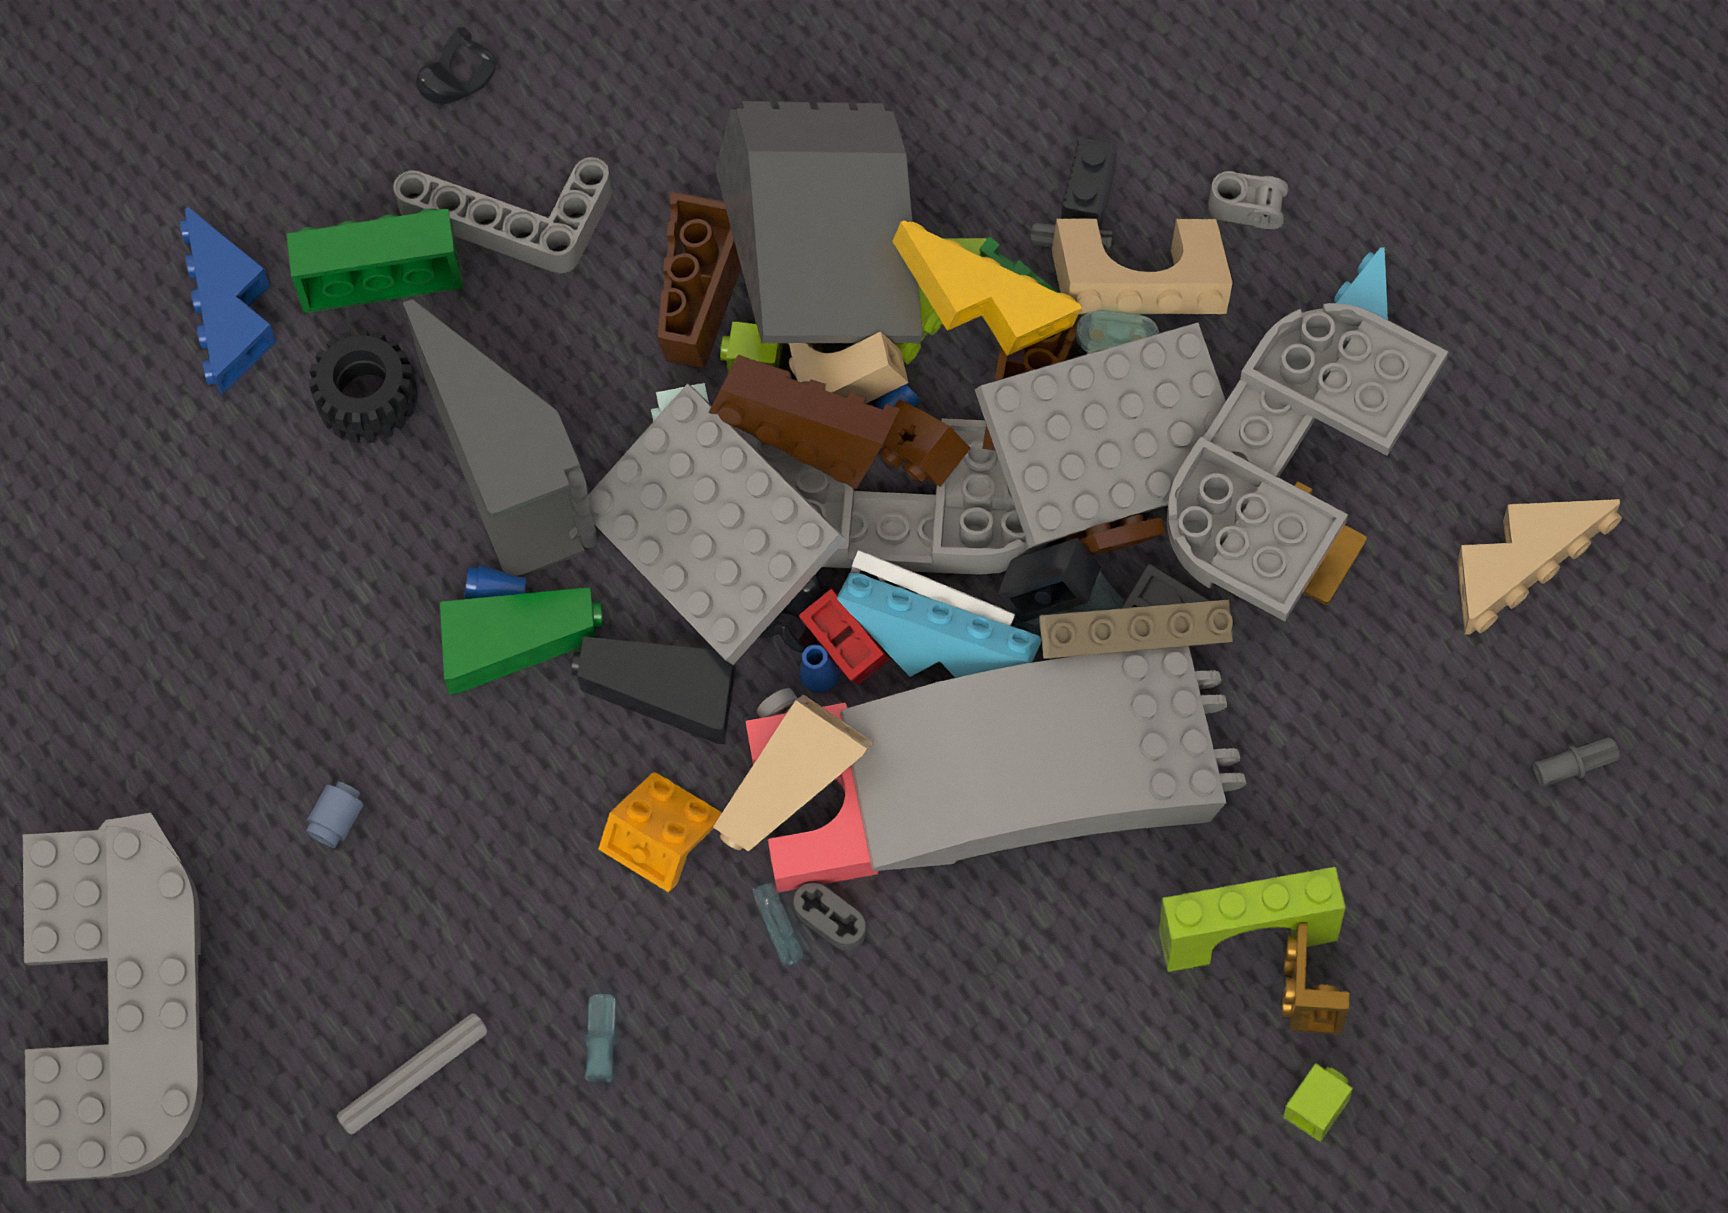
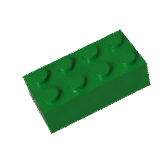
[286,208,463,313]

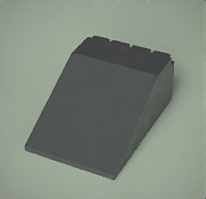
[716,101,923,343]
[403,299,598,577]

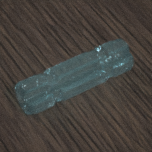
[753,883,803,966]

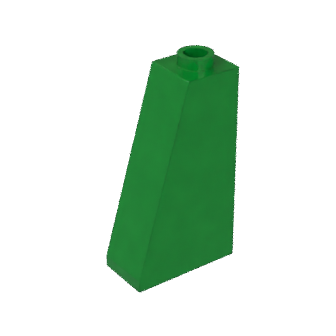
[440,587,603,695]

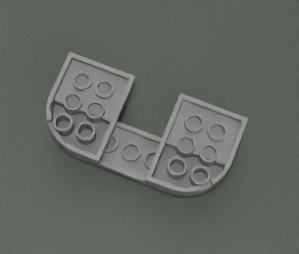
[1167,303,1448,621]
[735,419,1049,574]
[23,826,204,1183]

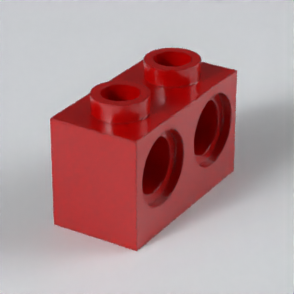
[798,589,890,685]

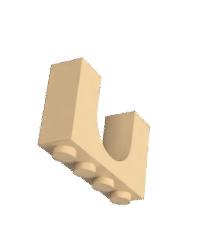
[1052,219,1232,314]
[788,331,908,404]

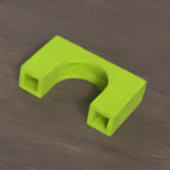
[1159,867,1345,972]

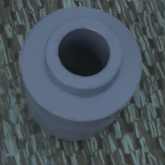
[305,782,364,848]

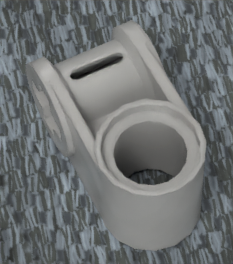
[1208,171,1288,229]

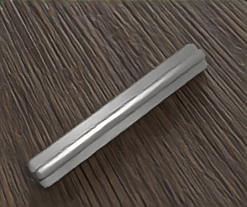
[337,1013,487,1134]

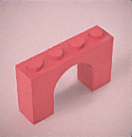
[746,703,878,893]

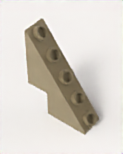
[1040,600,1233,659]

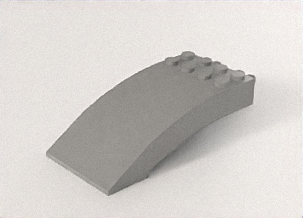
[840,646,1246,871]

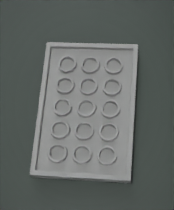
[975,323,1226,548]
[588,384,846,665]

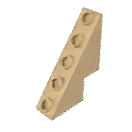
[1457,499,1622,635]

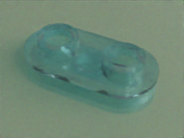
[1076,310,1159,353]

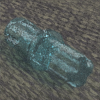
[583,993,618,1082]

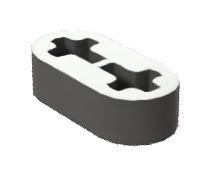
[793,882,866,950]

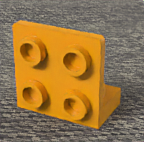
[598,772,722,893]

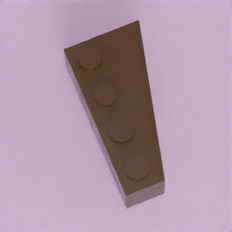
[657,192,741,369]

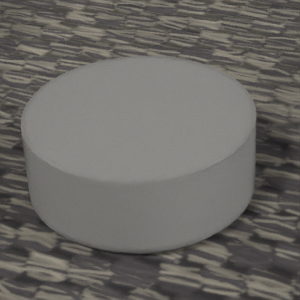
[757,688,798,718]

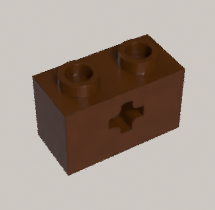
[878,399,971,487]

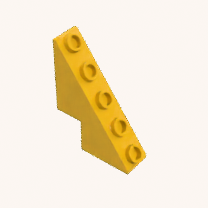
[892,220,1082,356]

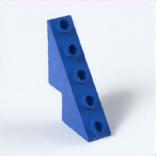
[180,207,276,395]

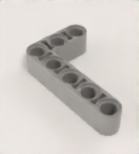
[393,157,612,273]

